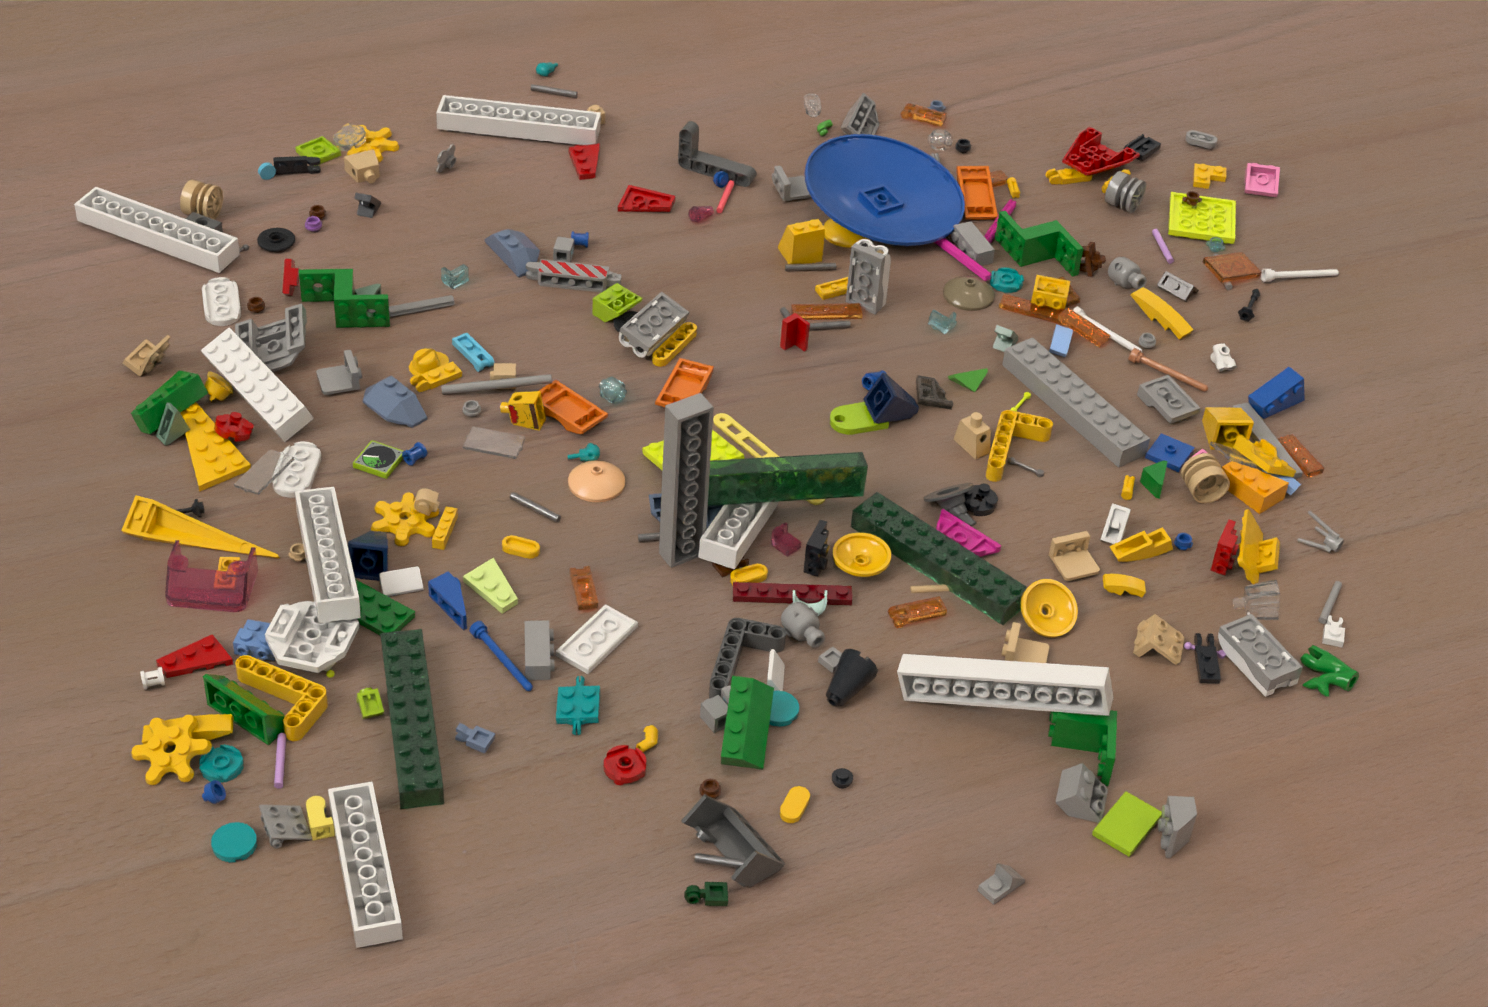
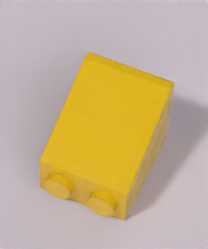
[778,219,825,264]
[1202,407,1254,450]

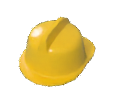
[409,348,449,376]
[204,371,233,401]

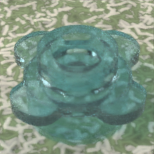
[1206,237,1225,252]

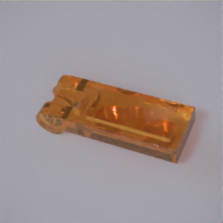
[900,103,947,126]
[569,566,598,611]
[887,596,947,628]

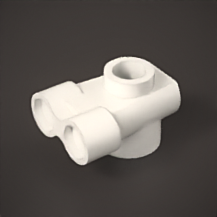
[1210,343,1237,372]

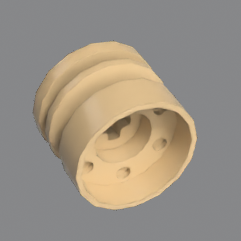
[180,180,223,220]
[1181,453,1230,504]

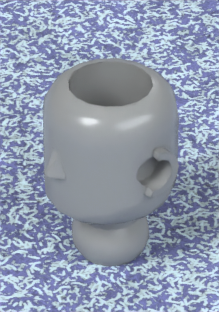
[1108,257,1147,289]
[781,602,825,647]

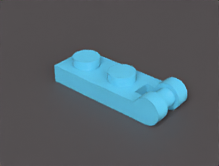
[452,333,495,372]

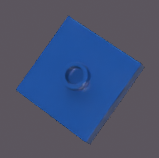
[1145,433,1195,472]

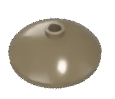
[943,276,995,311]

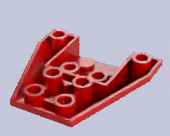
[1062,126,1140,176]

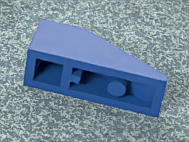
[428,572,467,631]

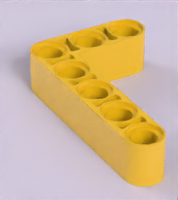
[986,410,1053,482]
[235,655,328,741]

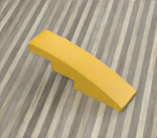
[1131,287,1194,340]
[142,714,234,746]

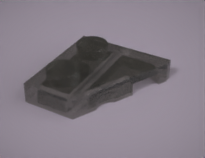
[916,375,953,410]

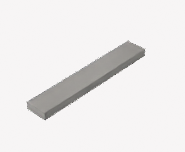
[1232,402,1303,478]

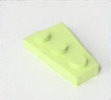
[463,558,518,614]

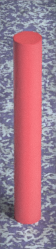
[716,180,734,213]

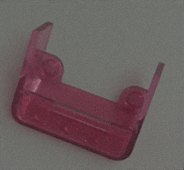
[165,540,258,612]

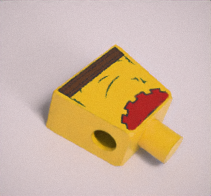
[500,391,546,431]

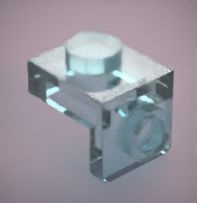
[441,264,469,289]
[928,309,957,334]

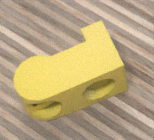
[306,796,335,841]

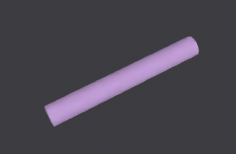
[1152,229,1174,264]
[274,733,286,789]

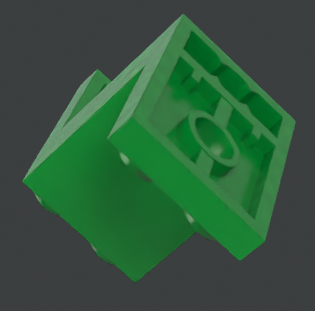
[995,211,1083,277]
[299,269,390,328]
[1048,710,1117,786]

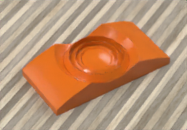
[956,166,998,220]
[655,358,714,407]
[538,380,608,434]

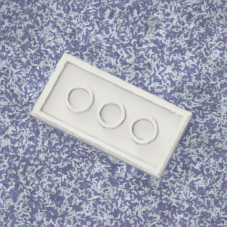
[556,604,638,674]

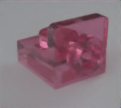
[771,523,801,557]

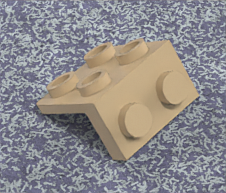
[123,335,171,377]
[1049,531,1100,581]
[1133,614,1184,665]
[1002,622,1049,663]

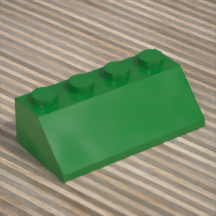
[203,674,285,745]
[721,676,774,770]

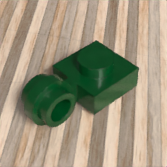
[684,882,728,906]

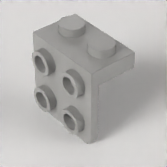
[772,165,811,201]
[316,350,362,395]

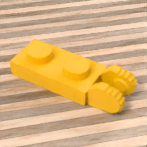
[1045,168,1092,185]
[410,361,462,392]

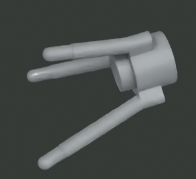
[1297,510,1344,553]

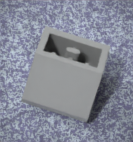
[1055,763,1108,823]
[1158,796,1197,858]

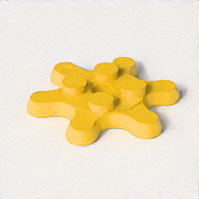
[339,125,399,162]
[370,492,439,546]
[131,714,212,786]

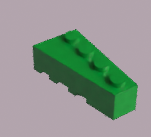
[131,370,208,434]

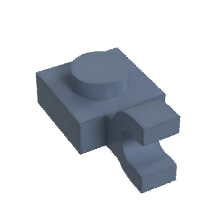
[455,723,495,754]

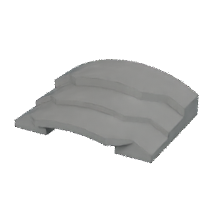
[235,303,307,372]

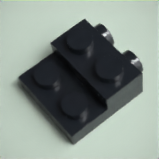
[803,519,830,577]

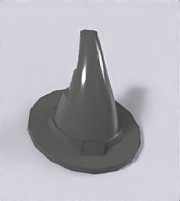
[923,483,977,526]

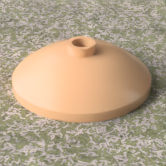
[568,460,625,502]

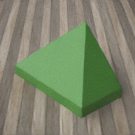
[948,368,988,392]

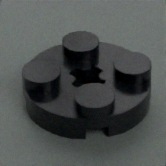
[964,483,998,516]

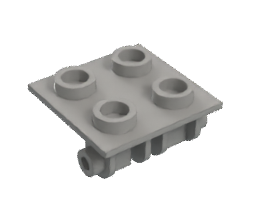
[259,805,312,849]

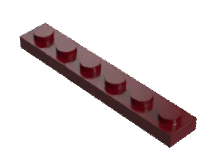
[733,582,852,606]

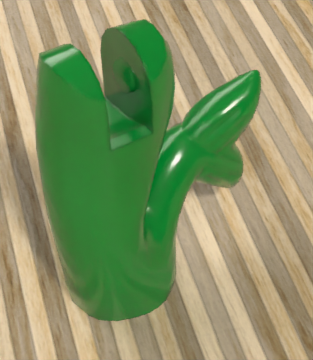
[1300,645,1359,697]

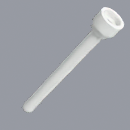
[1261,269,1339,282]
[1070,306,1142,353]

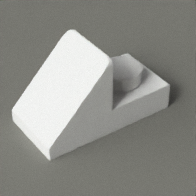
[1101,503,1131,544]

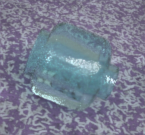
[599,376,627,404]

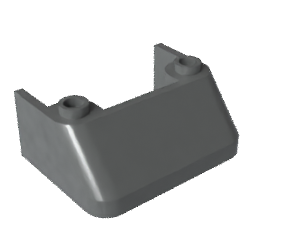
[681,794,785,887]

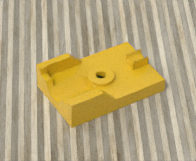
[1233,434,1296,477]

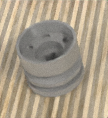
[1105,171,1146,213]

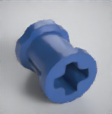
[571,231,589,247]
[402,442,428,466]

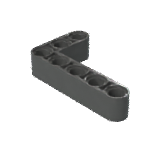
[678,121,757,187]
[709,618,786,698]

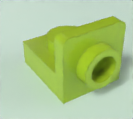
[356,687,384,719]

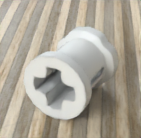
[140,667,165,690]

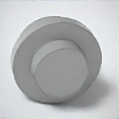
[1138,333,1156,348]
[462,400,481,417]

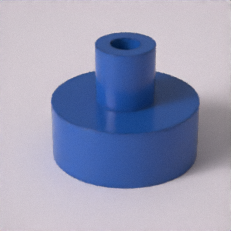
[202,780,226,804]

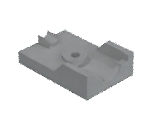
[1137,375,1201,424]

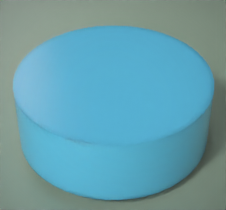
[258,162,276,180]

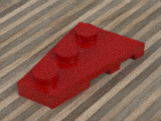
[569,143,600,180]
[617,185,676,212]
[156,634,233,678]

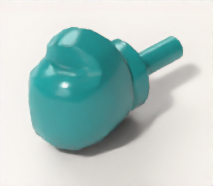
[536,62,558,77]
[568,443,600,461]

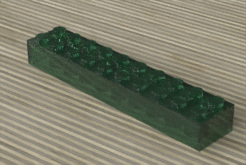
[708,452,868,506]
[851,492,1027,625]
[380,629,444,810]

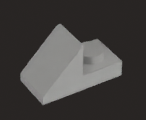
[978,863,1025,905]

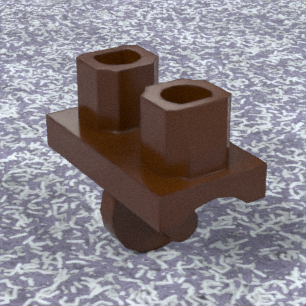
[1080,242,1106,277]

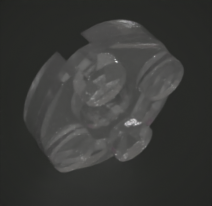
[333,123,367,151]

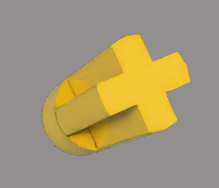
[1007,177,1020,198]
[1121,475,1135,500]

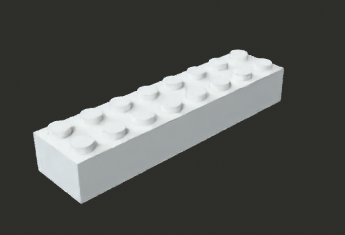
[201,327,314,442]
[328,782,403,948]

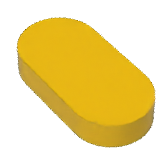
[502,535,540,559]
[730,563,768,585]
[780,786,810,823]

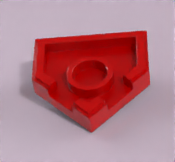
[282,258,300,296]

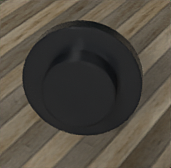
[955,139,971,153]
[832,768,853,789]

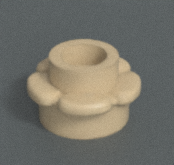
[289,543,306,562]

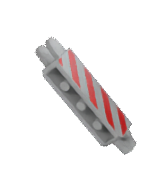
[526,259,621,293]

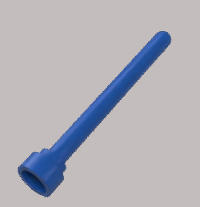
[469,621,533,691]

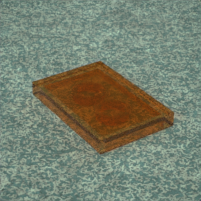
[1202,252,1262,283]

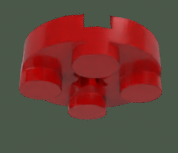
[214,412,254,442]
[603,745,647,786]

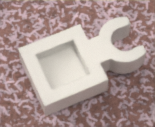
[1322,615,1345,647]

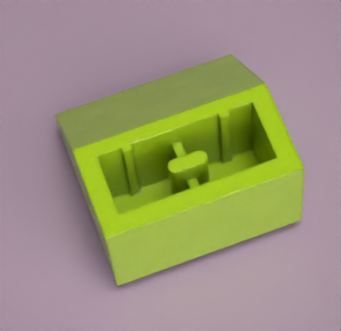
[592,283,642,322]

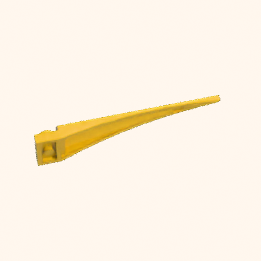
[121,495,280,559]

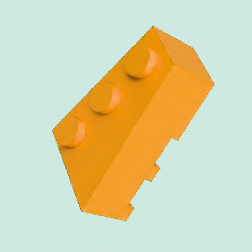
[1222,459,1289,514]

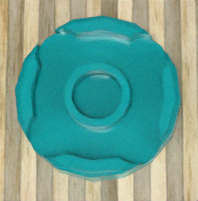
[989,267,1024,293]
[769,691,799,727]
[199,745,244,783]
[211,822,257,862]

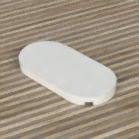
[202,277,241,326]
[272,441,321,498]

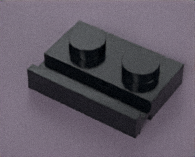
[1124,134,1161,161]

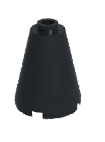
[826,649,878,707]

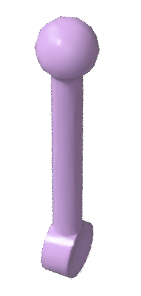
[1184,642,1226,659]

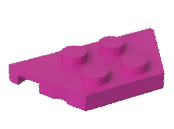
[932,509,1001,561]

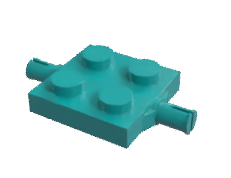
[556,676,601,735]

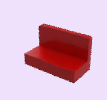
[780,313,810,352]

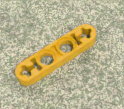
[652,322,697,367]

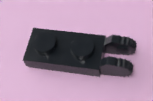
[273,156,321,175]
[1194,633,1221,684]

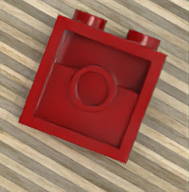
[1210,519,1239,576]

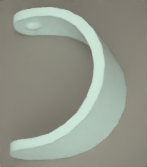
[793,590,828,616]

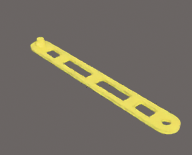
[713,413,826,505]

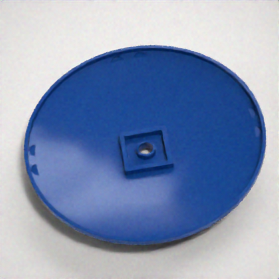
[804,134,965,246]

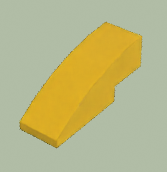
[1110,527,1173,562]

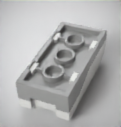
[846,239,891,314]
[619,292,689,358]
[1218,614,1303,697]

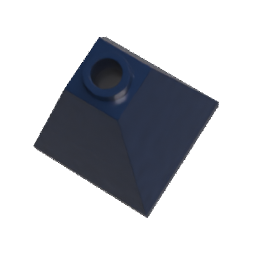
[863,373,919,424]
[348,531,388,581]

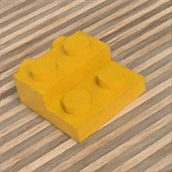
[1031,275,1070,310]

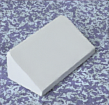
[379,566,424,596]
[767,649,785,691]

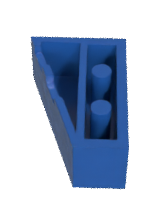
[1248,367,1305,419]

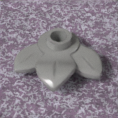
[436,143,457,173]

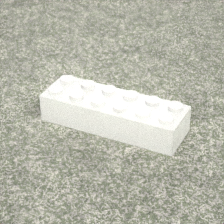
[698,475,780,569]

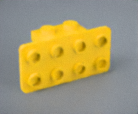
[1237,509,1280,586]

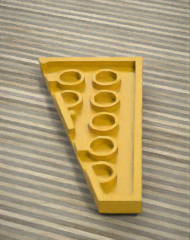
[180,402,251,492]

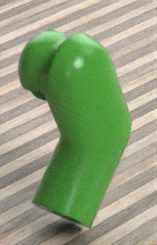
[817,120,833,136]

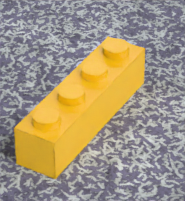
[432,506,458,550]

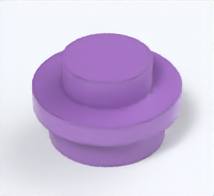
[305,216,322,232]

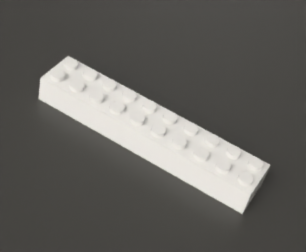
[436,95,601,145]
[74,187,240,273]
[295,487,361,623]
[897,654,1113,716]

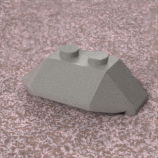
[840,93,879,135]

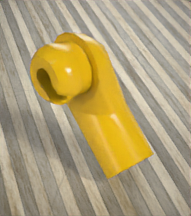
[636,725,658,752]

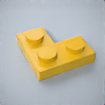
[1193,164,1227,189]

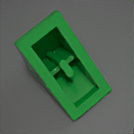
[1140,460,1168,499]

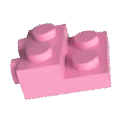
[1244,163,1280,197]

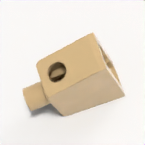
[344,149,380,183]
[954,412,991,460]

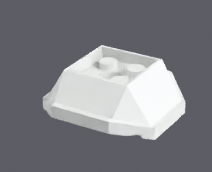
[265,601,359,673]

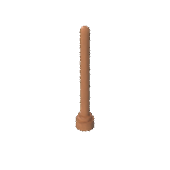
[1128,348,1208,392]

